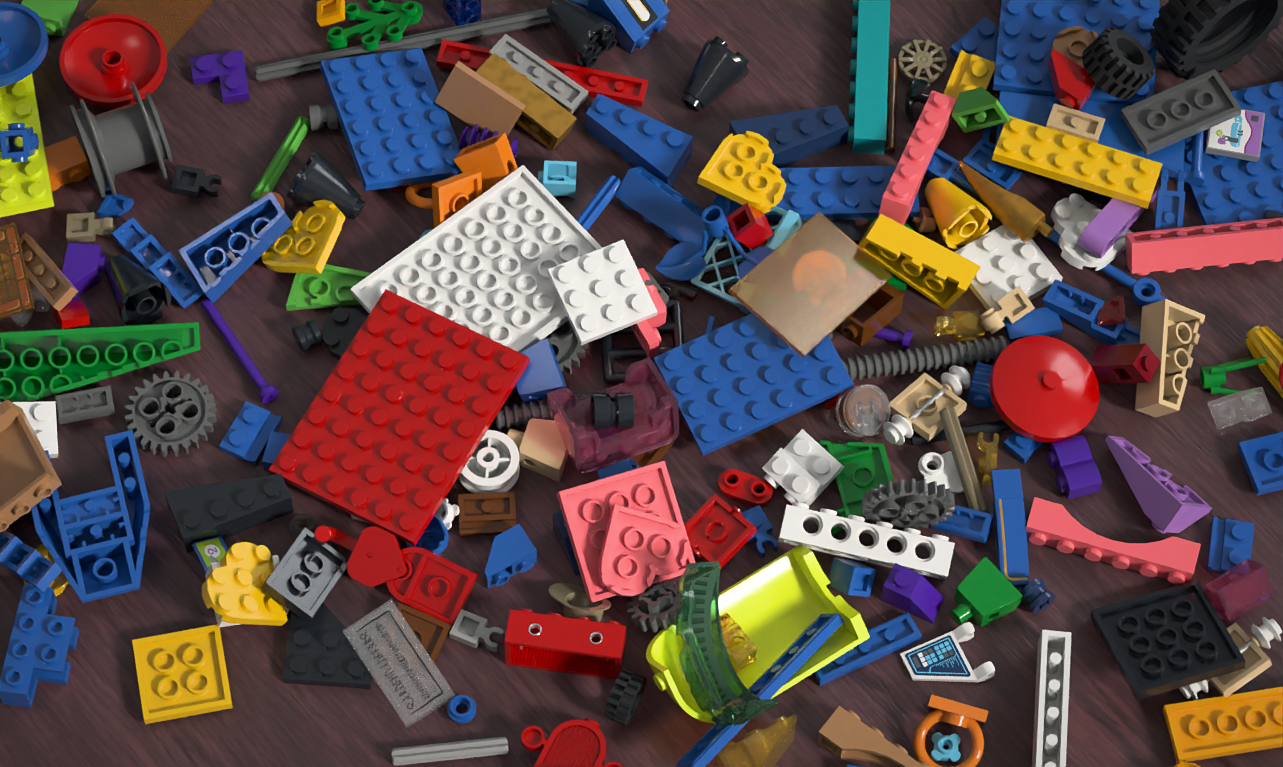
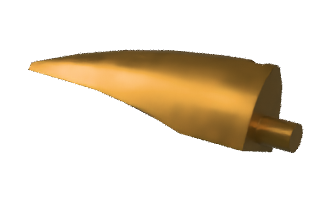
[958,160,1054,243]

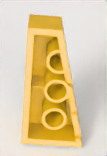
[856,214,981,310]

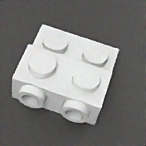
[762,429,845,506]

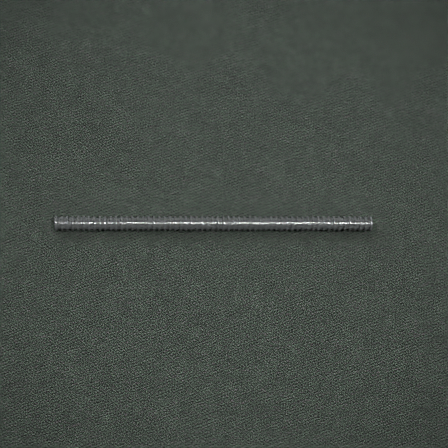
[495,336,1007,430]

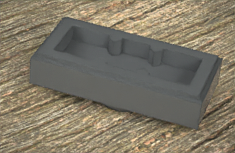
[55,385,115,424]

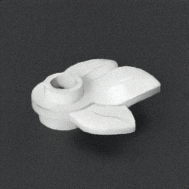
[918,451,964,494]

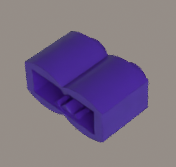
[1046,435,1102,500]

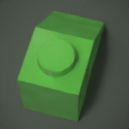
[951,87,1010,133]

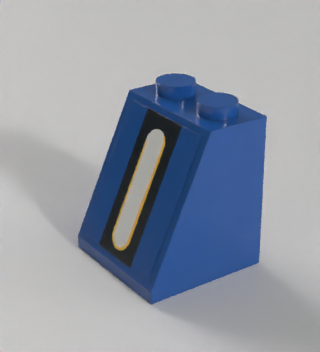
[586,0,670,53]

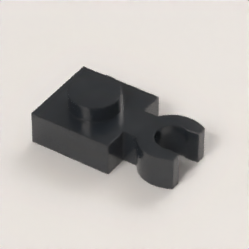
[171,165,222,197]

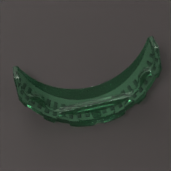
[676,561,780,726]

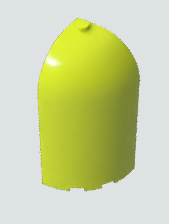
[646,545,870,723]

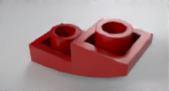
[49,299,90,329]

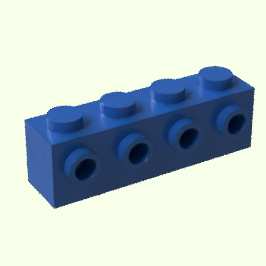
[615,166,716,253]

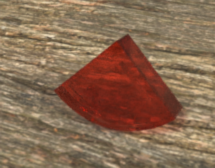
[1098,295,1126,325]

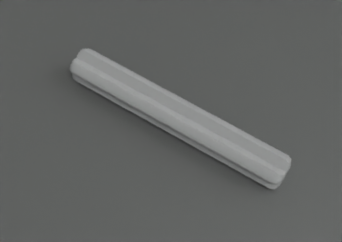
[391,737,509,766]

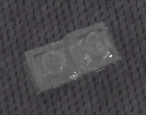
[1207,387,1272,430]

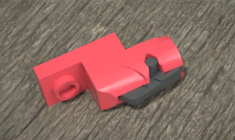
[630,268,669,359]

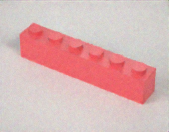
[1125,217,1283,275]

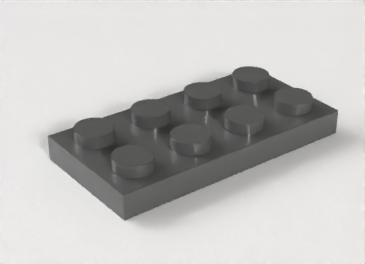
[1120,69,1242,156]

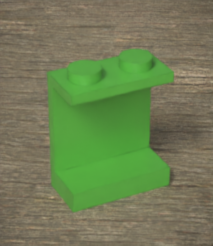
[21,0,79,37]

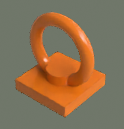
[405,168,482,228]
[913,694,989,767]

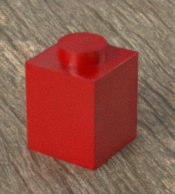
[726,203,774,250]

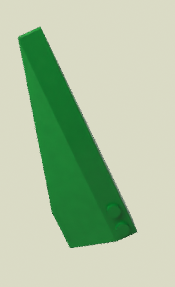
[0,322,200,402]

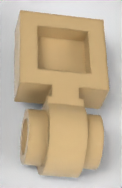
[979,286,1035,334]

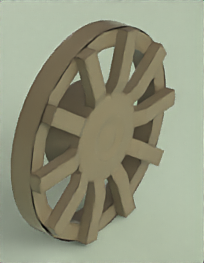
[898,39,947,83]

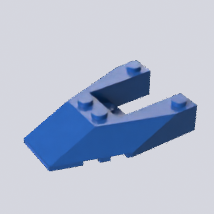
[31,430,150,603]

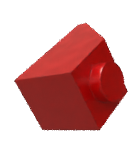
[1048,50,1097,111]

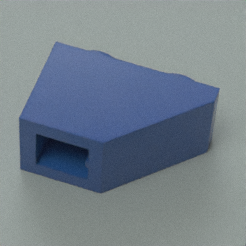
[484,524,537,589]

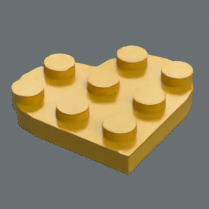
[697,131,786,213]
[261,200,345,274]
[202,542,288,626]

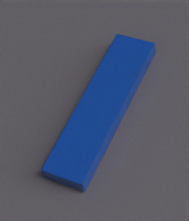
[812,612,922,686]

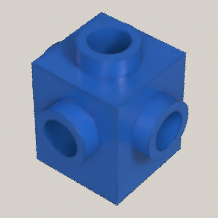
[0,123,39,162]

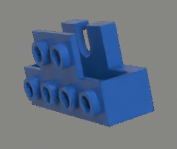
[0,584,79,708]

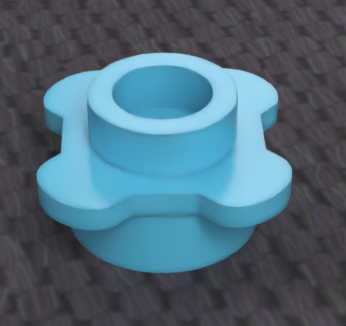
[931,733,961,762]

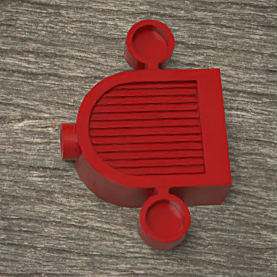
[521,718,623,767]

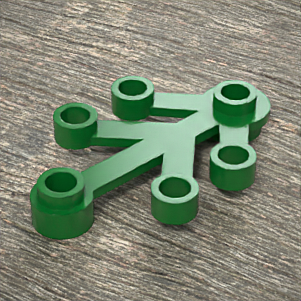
[326,0,423,51]

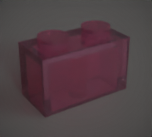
[1203,559,1275,623]

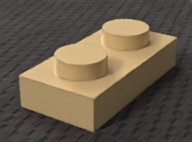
[1046,103,1105,143]

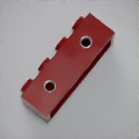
[505,608,626,680]

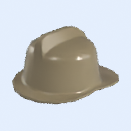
[548,583,611,622]

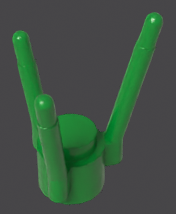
[1200,357,1268,398]

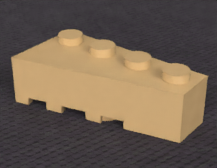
[1135,299,1205,418]

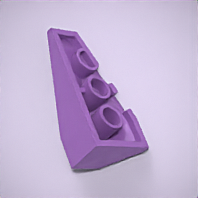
[1105,435,1212,533]

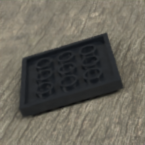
[1090,580,1246,700]

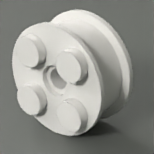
[459,430,520,494]

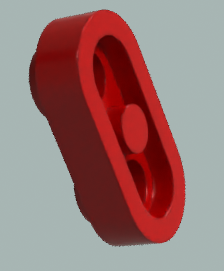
[718,469,773,508]

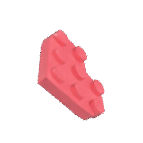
[598,504,690,597]

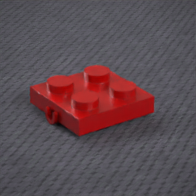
[684,494,757,571]

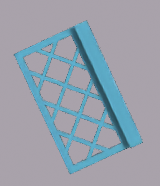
[690,206,802,315]

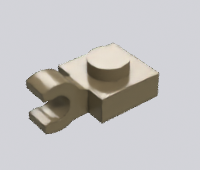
[66,212,116,243]

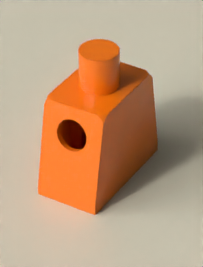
[454,133,518,193]

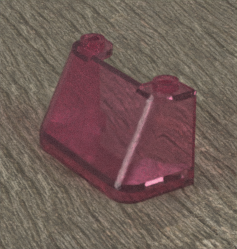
[547,358,679,473]

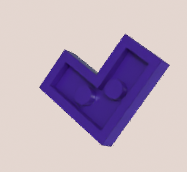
[190,50,250,103]

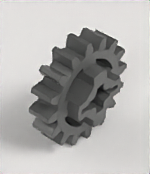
[627,581,687,633]

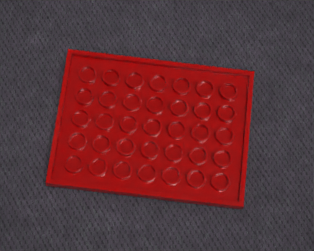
[269,289,530,546]

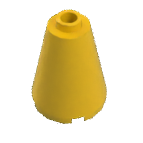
[924,177,992,250]

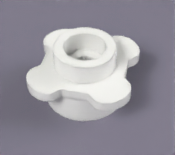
[435,498,459,530]

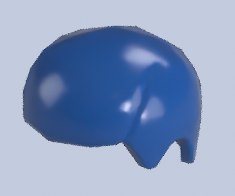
[406,515,449,555]

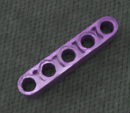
[1077,182,1159,259]

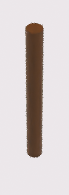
[885,58,898,153]

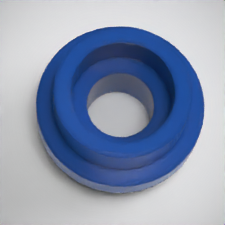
[447,695,476,724]

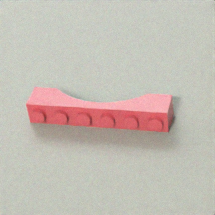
[878,90,957,226]
[1026,497,1201,585]

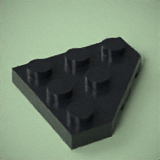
[283,603,374,689]

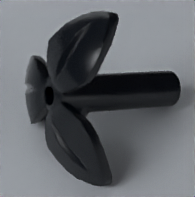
[905,79,931,122]

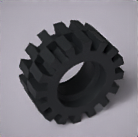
[604,668,647,726]

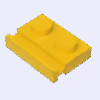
[943,50,995,99]

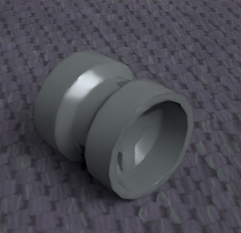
[309,103,338,131]

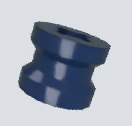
[1020,578,1056,614]

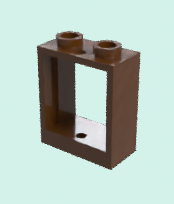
[818,267,904,347]

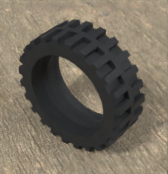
[1150,0,1283,80]

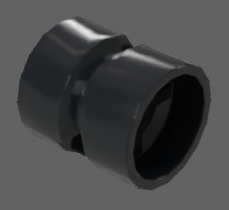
[590,392,634,430]

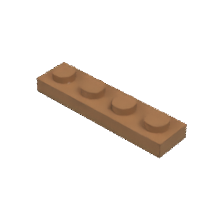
[7,232,79,312]

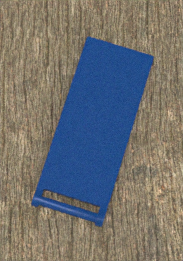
[996,91,1205,186]

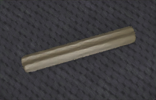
[939,407,987,512]

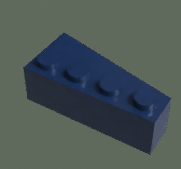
[728,105,849,168]

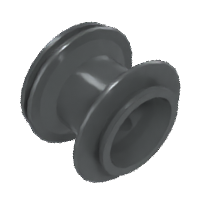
[69,82,173,198]

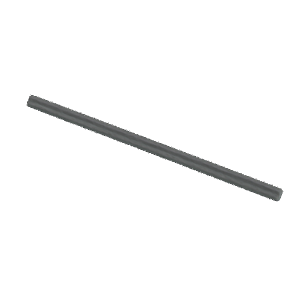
[255,8,552,82]

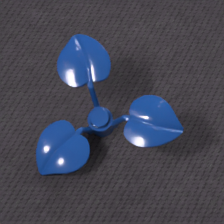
[655,194,784,286]

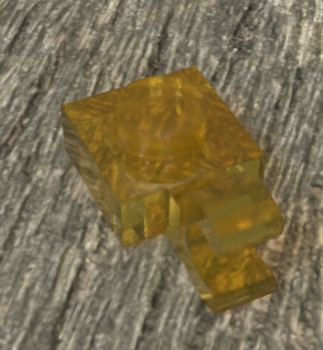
[934,310,985,341]
[977,432,999,485]

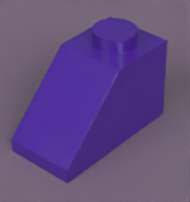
[62,242,107,299]
[880,563,945,624]

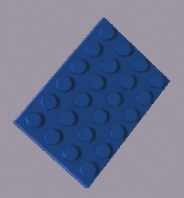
[319,48,463,191]
[654,290,854,457]

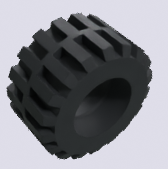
[1082,27,1155,100]

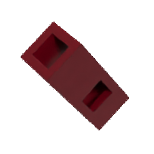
[1088,343,1160,384]

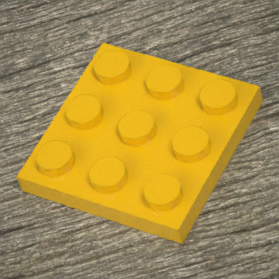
[132,624,233,724]

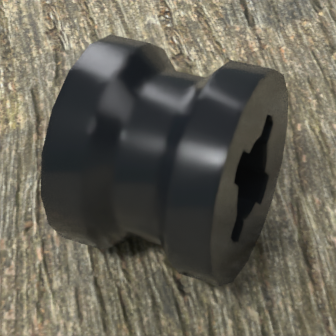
[291,318,324,352]

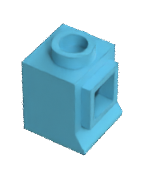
[538,160,577,199]

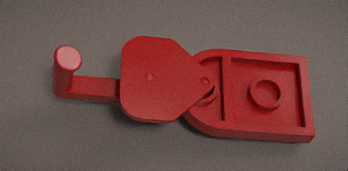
[314,525,479,627]

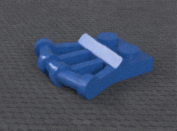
[962,125,1025,191]

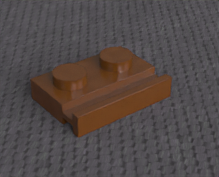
[458,492,516,537]

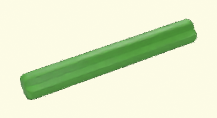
[251,116,311,202]

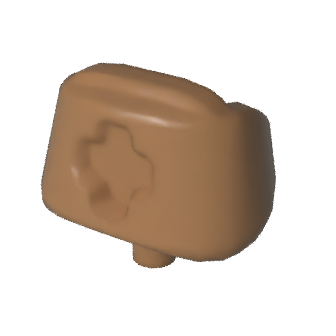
[912,207,937,233]

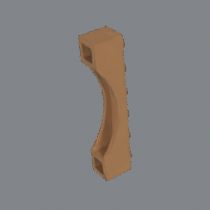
[816,706,930,767]

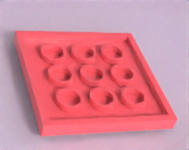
[556,461,698,603]

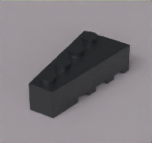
[164,474,294,553]

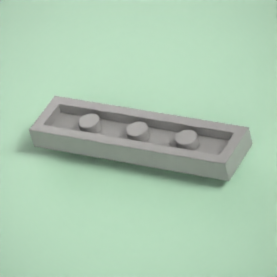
[489,34,588,114]

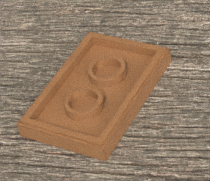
[435,61,526,137]

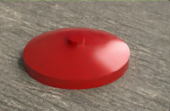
[59,14,167,108]
[989,336,1099,442]

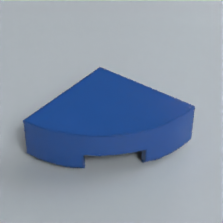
[97,190,134,218]

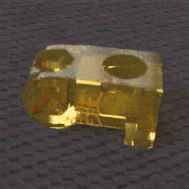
[711,613,757,673]

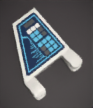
[900,622,995,682]

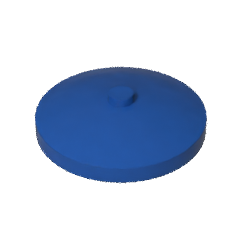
[0,1,49,87]

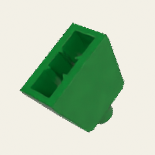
[950,557,1023,627]

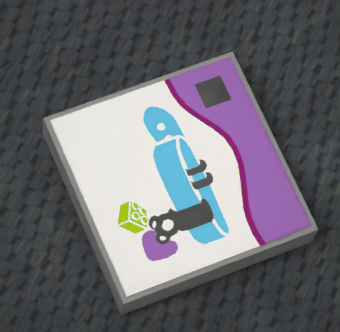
[1205,109,1265,162]

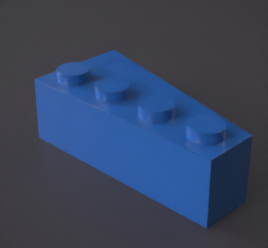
[586,94,693,187]
[178,192,292,303]

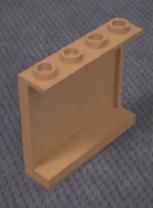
[0,399,62,533]

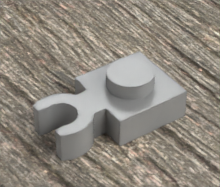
[449,609,504,652]

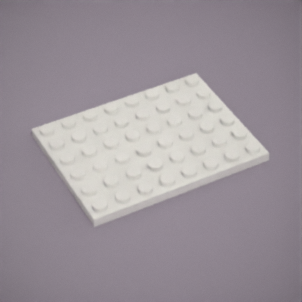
[351,165,602,353]

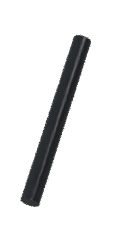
[910,420,1013,446]

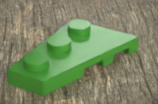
[286,264,371,311]

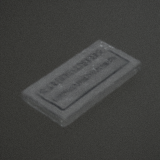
[343,599,456,728]

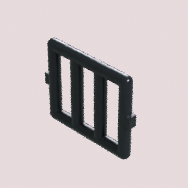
[601,298,684,387]

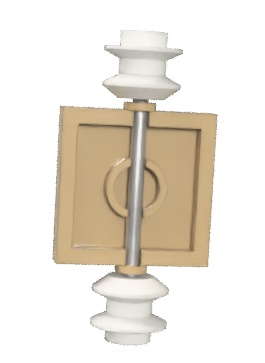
[883,365,971,445]
[1179,617,1282,700]

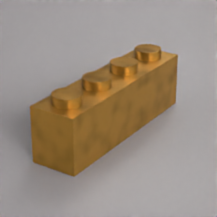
[476,53,577,151]

